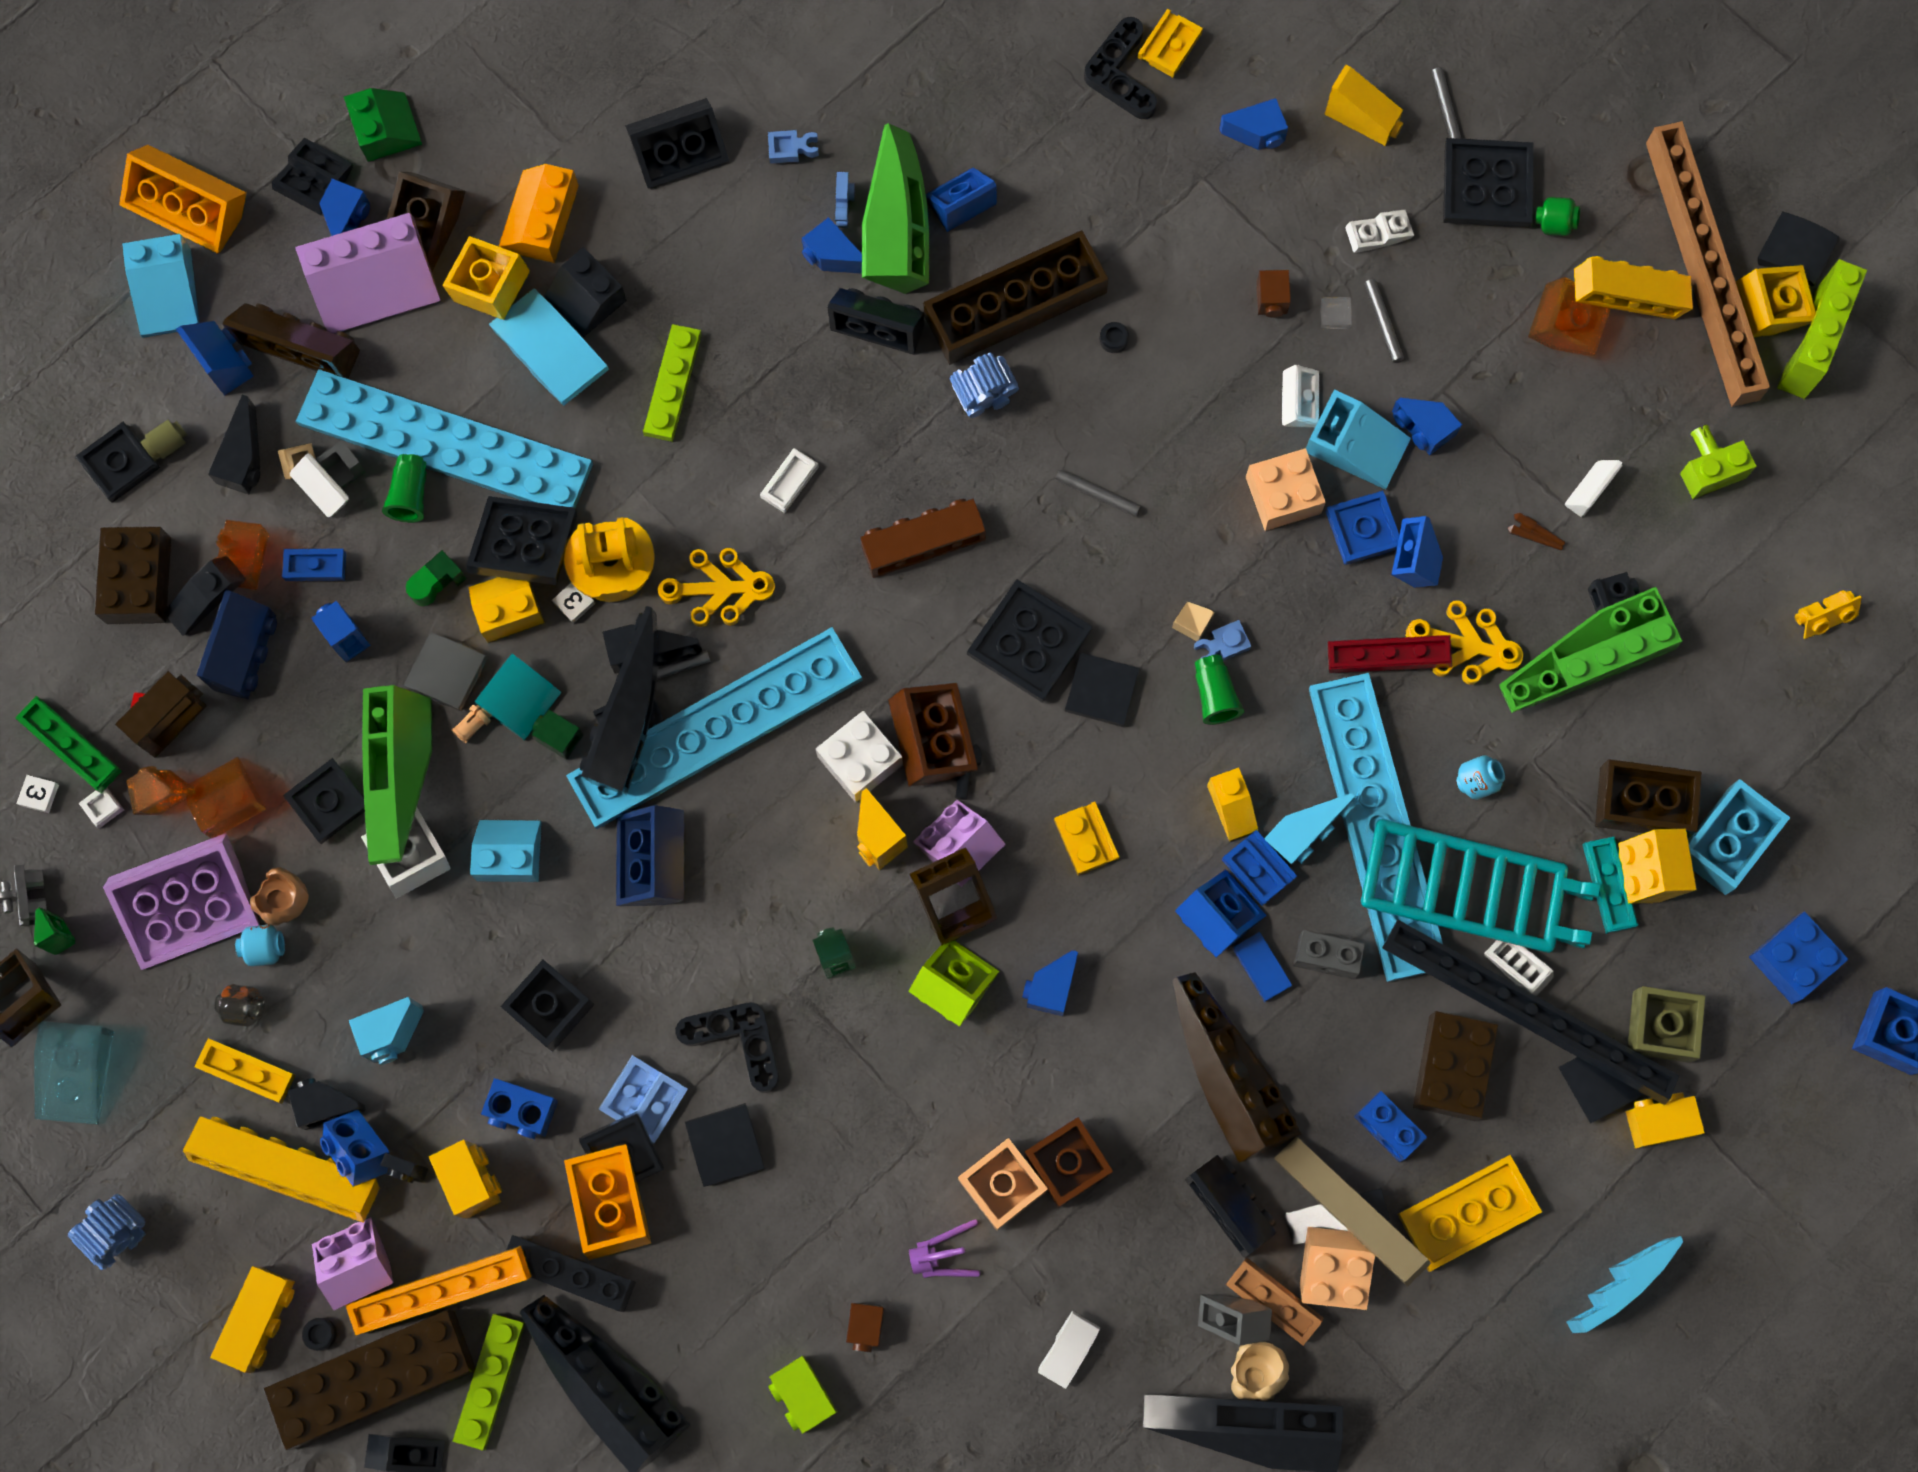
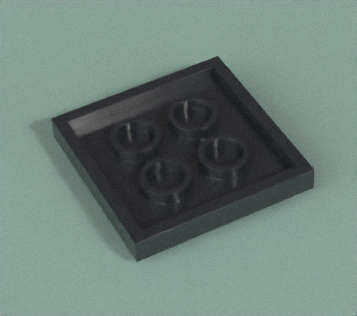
[1443,138,1534,227]
[466,496,577,585]
[967,579,1093,703]

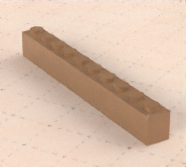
[1646,121,1770,407]

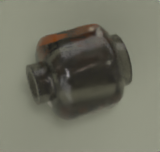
[214,984,265,1027]

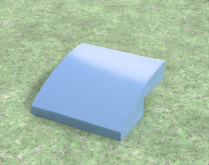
[599,1055,688,1143]

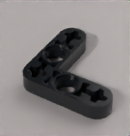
[1084,17,1157,119]
[675,1002,779,1093]

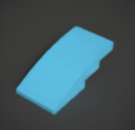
[489,288,609,406]
[1566,1236,1683,1333]

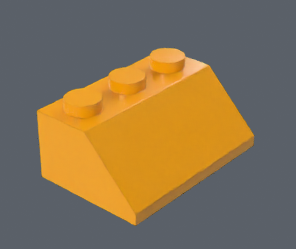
[499,164,579,263]

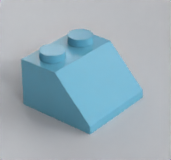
[470,820,541,882]
[349,997,424,1065]

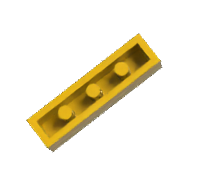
[1574,256,1693,320]

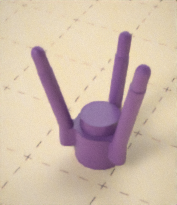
[909,1219,980,1278]

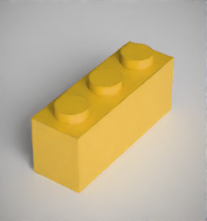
[210,1266,295,1373]

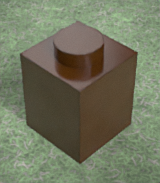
[1257,270,1291,318]
[846,1303,885,1352]

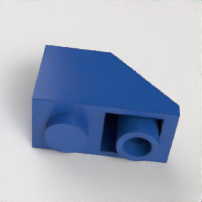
[319,178,370,236]
[1392,398,1462,456]

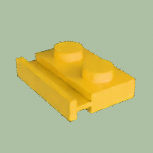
[1138,9,1203,78]
[1054,801,1119,876]

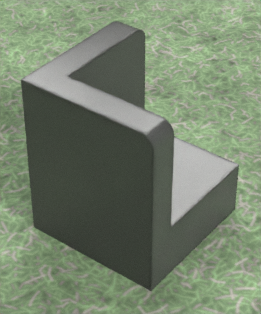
[315,440,366,489]

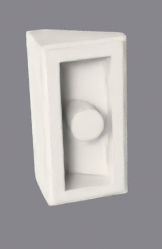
[1282,365,1319,428]
[290,453,349,517]
[1565,460,1623,518]

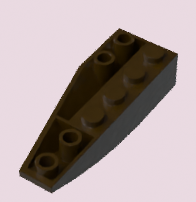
[1173,972,1301,1163]

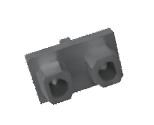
[0,865,47,926]

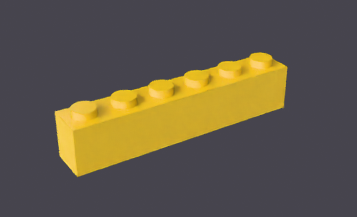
[183,1116,380,1223]

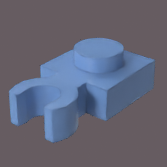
[768,130,819,164]
[835,172,855,228]
[1194,620,1251,661]

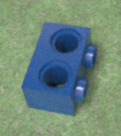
[311,601,371,662]
[481,1078,558,1140]
[1354,1091,1427,1162]
[320,1110,390,1187]

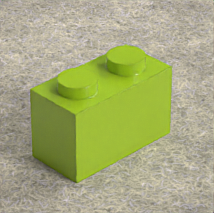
[768,1356,838,1434]

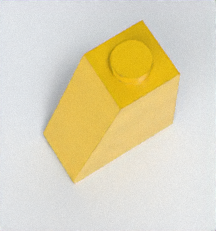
[1325,65,1403,146]

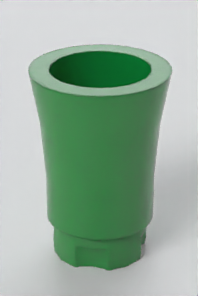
[382,454,427,523]
[1195,655,1244,725]

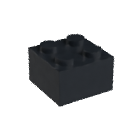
[500,959,595,1052]

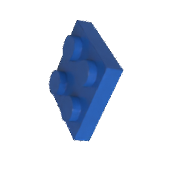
[1325,491,1399,565]

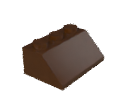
[888,683,978,787]

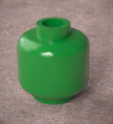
[1536,197,1580,236]

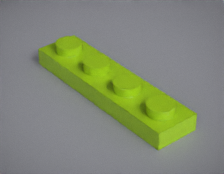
[643,324,702,442]
[452,1314,525,1451]

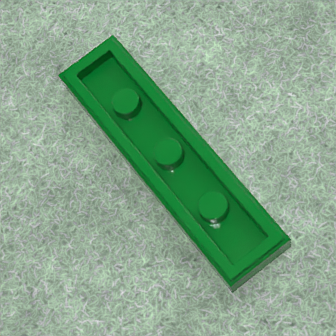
[16,696,122,793]

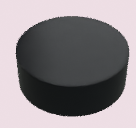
[1099,322,1129,353]
[302,1318,337,1351]

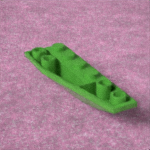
[862,123,929,294]
[1499,587,1682,713]
[362,685,432,865]

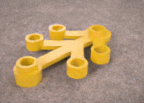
[658,548,775,627]
[1406,600,1523,685]

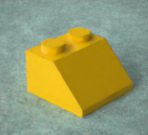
[1735,265,1816,337]
[468,577,545,643]
[857,788,908,870]

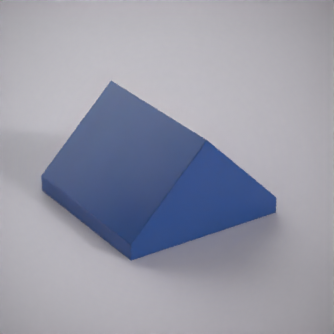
[926,168,997,232]

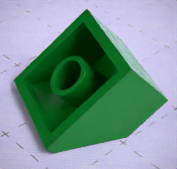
[344,88,422,162]

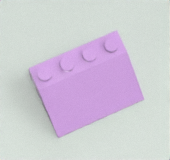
[295,213,441,334]
[103,833,260,970]

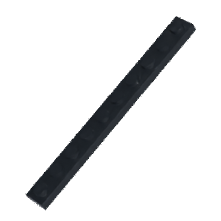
[1382,919,1679,1105]

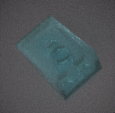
[34,1021,114,1125]

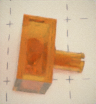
[214,520,269,590]

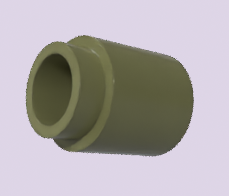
[140,419,187,461]

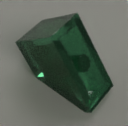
[812,927,856,979]

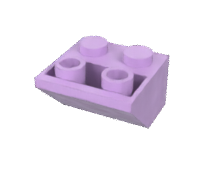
[913,800,1006,887]
[312,1217,393,1310]

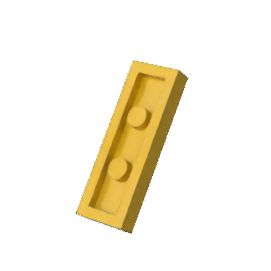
[194,1038,296,1104]

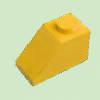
[1207,767,1258,842]

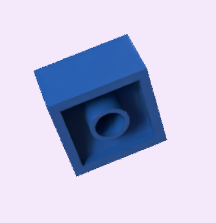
[176,321,254,396]
[1175,869,1267,957]

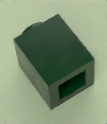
[532,709,583,760]

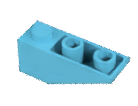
[1264,793,1356,864]

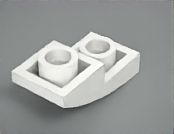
[1345,210,1414,253]
[1038,1311,1100,1389]

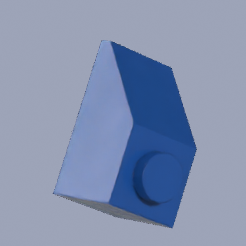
[1219,98,1288,150]
[802,217,862,274]
[1391,516,1443,588]
[1022,950,1078,1016]

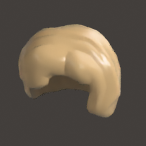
[1231,1342,1289,1402]

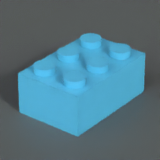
[1688,779,1790,895]

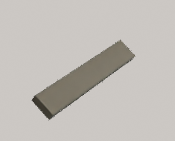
[1274,1137,1431,1287]

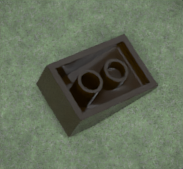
[386,171,466,272]

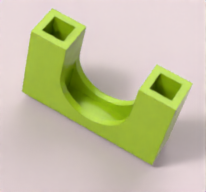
[1777,259,1867,399]

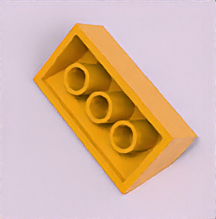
[119,145,247,253]

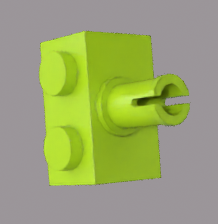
[1680,425,1757,499]

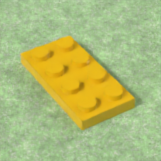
[1397,1155,1542,1272]

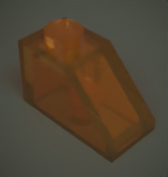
[126,766,196,815]

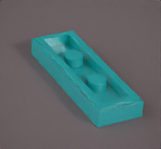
[1582,836,1638,934]

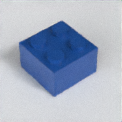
[1749,911,1848,1004]
[1852,987,1918,1075]

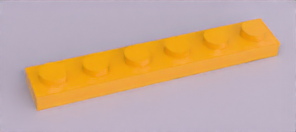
[345,1246,531,1335]

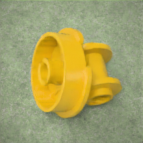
[564,517,655,602]

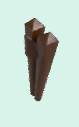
[1507,513,1565,550]

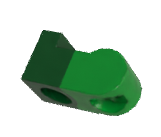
[406,550,467,606]

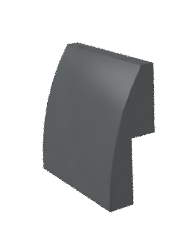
[403,632,488,711]

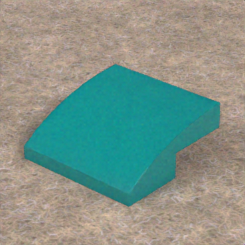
[474,654,561,741]

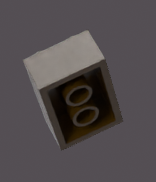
[95,527,171,624]
[1595,759,1702,838]
[1413,1011,1498,1121]

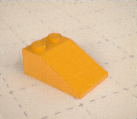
[564,1144,651,1260]

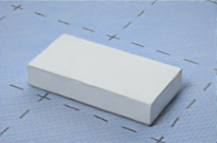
[760,448,819,513]

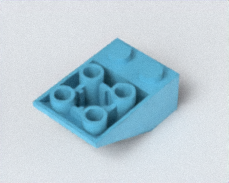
[1306,389,1411,490]

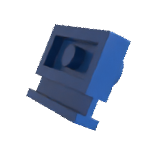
[1222,830,1297,906]

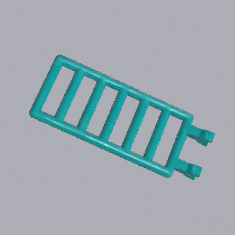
[1361,819,1600,953]

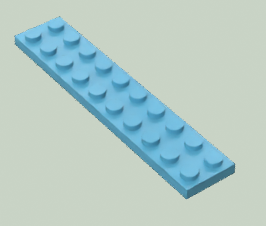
[296,369,593,508]
[566,627,862,830]
[1309,673,1443,982]

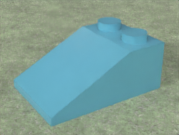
[122,234,200,338]

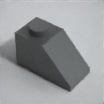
[1198,1294,1272,1345]

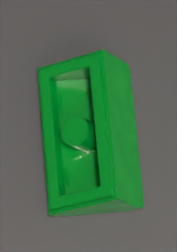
[34,907,76,955]

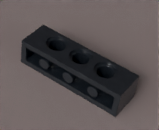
[506,1235,636,1312]

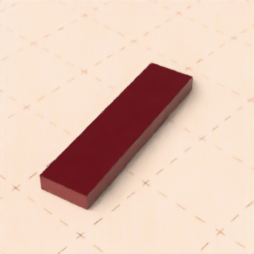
[1328,635,1452,673]

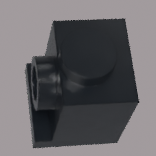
[1587,572,1640,612]

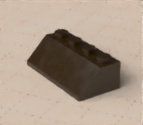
[223,303,360,379]

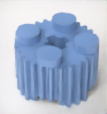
[949,352,1019,418]
[68,1194,146,1270]

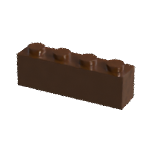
[860,498,986,578]

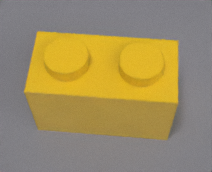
[1625,1092,1705,1149]

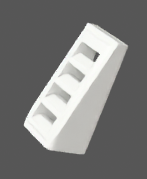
[1484,940,1553,996]

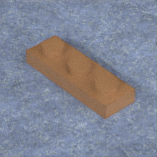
[1226,1257,1324,1346]

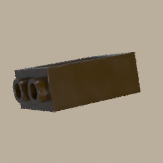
[115,671,207,758]
[909,847,998,945]
[0,948,61,1047]

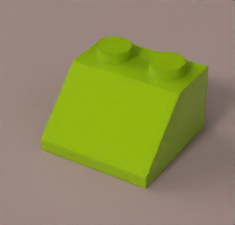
[908,941,1000,1027]

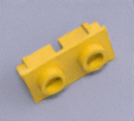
[1795,590,1862,639]

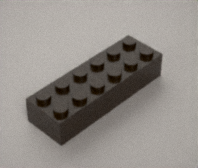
[923,230,1108,365]
[264,1310,476,1450]

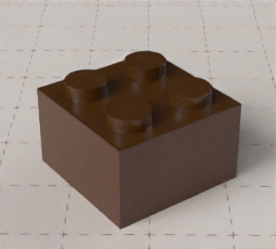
[1024,1117,1113,1208]

